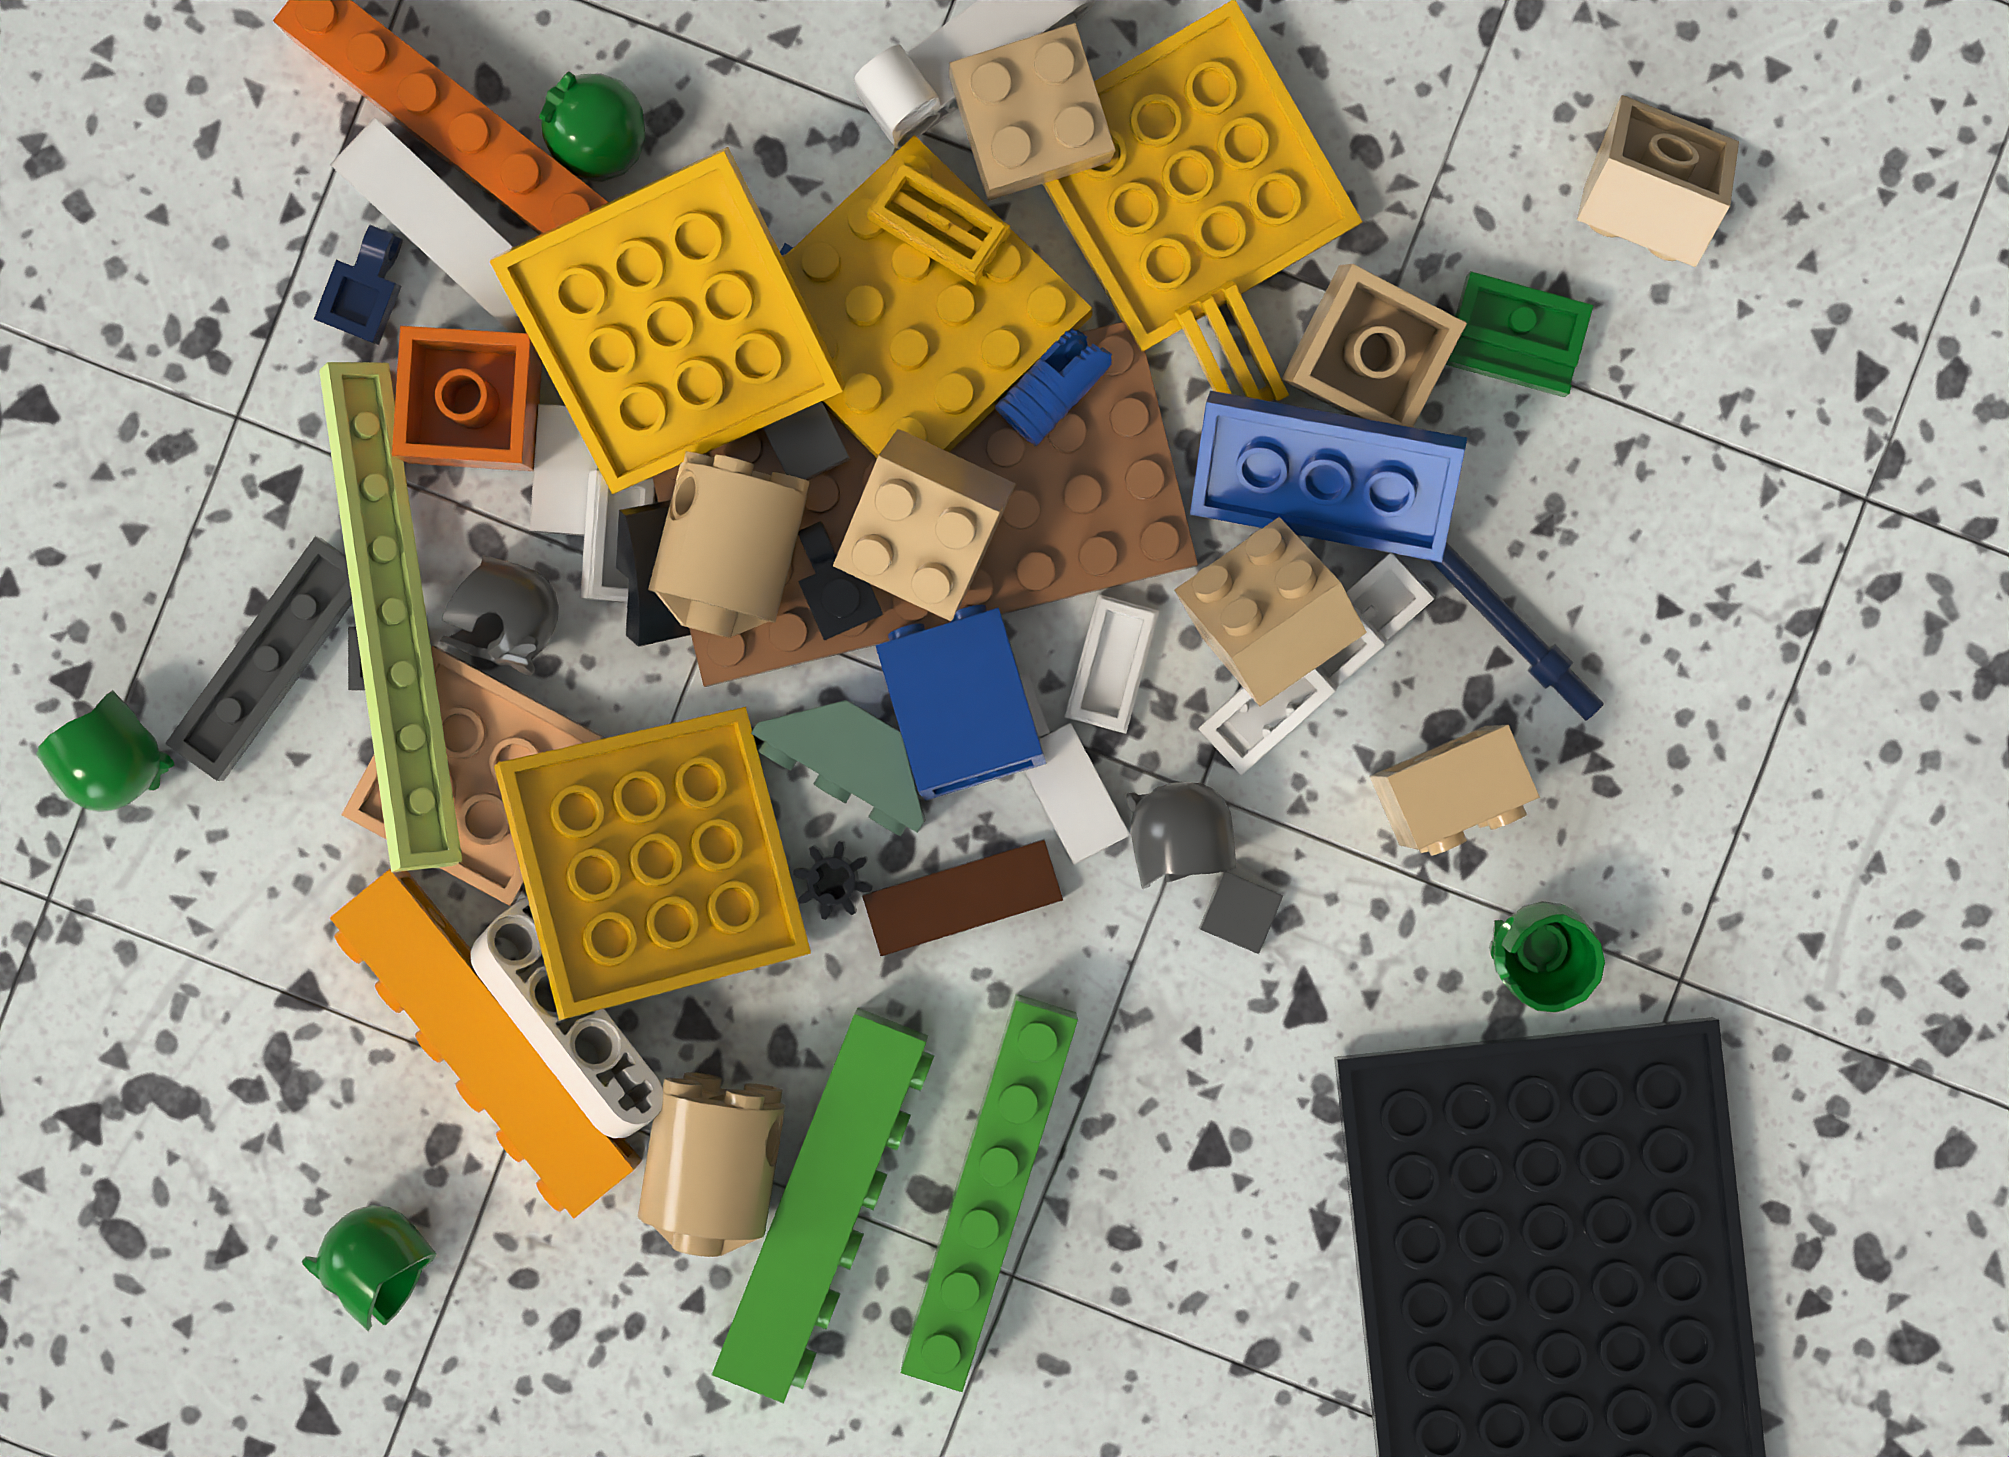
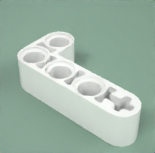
[854,0,1095,148]
[330,117,527,333]
[470,896,663,1138]

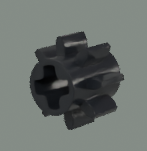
[793,840,873,920]

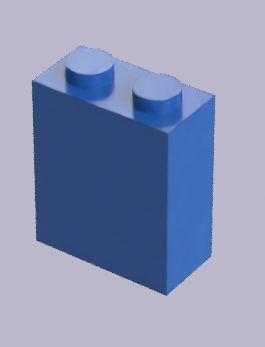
[875,605,1047,801]

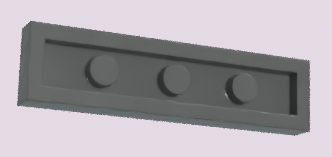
[165,536,353,781]

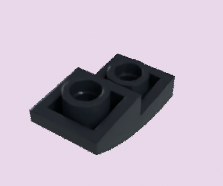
[616,500,691,647]

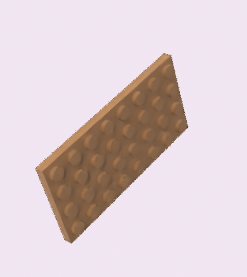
[652,322,1198,687]

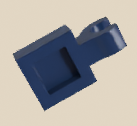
[314,225,403,345]

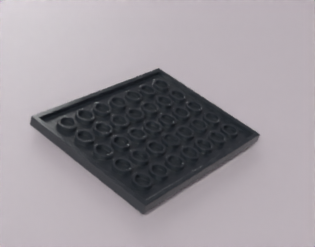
[1334,1017,1766,1457]

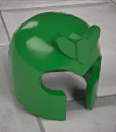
[539,71,646,182]
[36,690,175,812]
[1489,901,1605,1013]
[302,1206,436,1332]

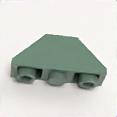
[751,700,926,836]

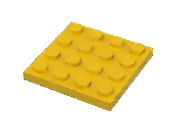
[1043,0,1363,352]
[783,135,1093,458]
[489,147,845,494]
[494,707,811,1021]

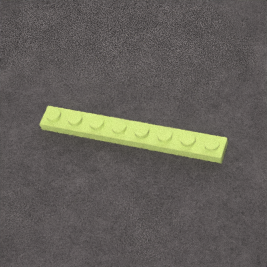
[319,362,463,872]

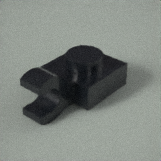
[798,521,884,640]

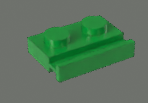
[1446,271,1594,397]

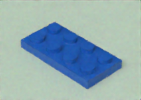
[1190,390,1467,562]

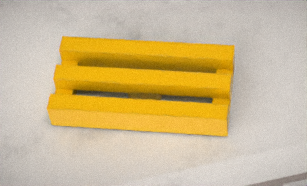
[867,160,1011,285]
[1174,281,1289,401]

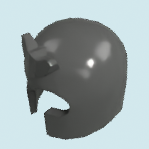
[440,555,559,676]
[1126,782,1236,889]

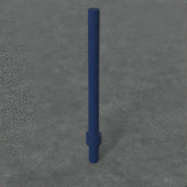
[1429,542,1604,721]

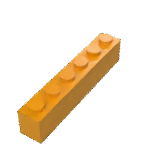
[330,869,642,1219]

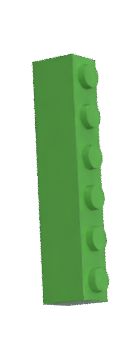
[900,994,1078,1392]
[712,1008,935,1404]

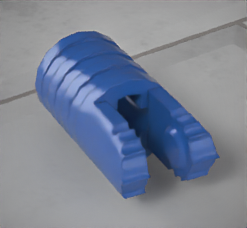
[995,328,1112,446]

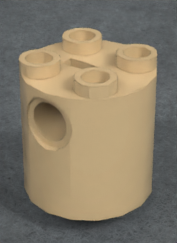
[648,451,810,638]
[637,1072,786,1257]

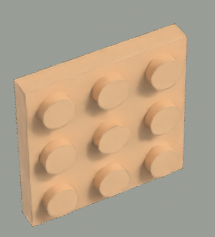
[341,646,605,906]

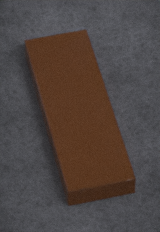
[862,839,1063,956]

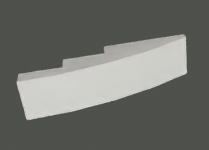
[1198,553,1435,775]

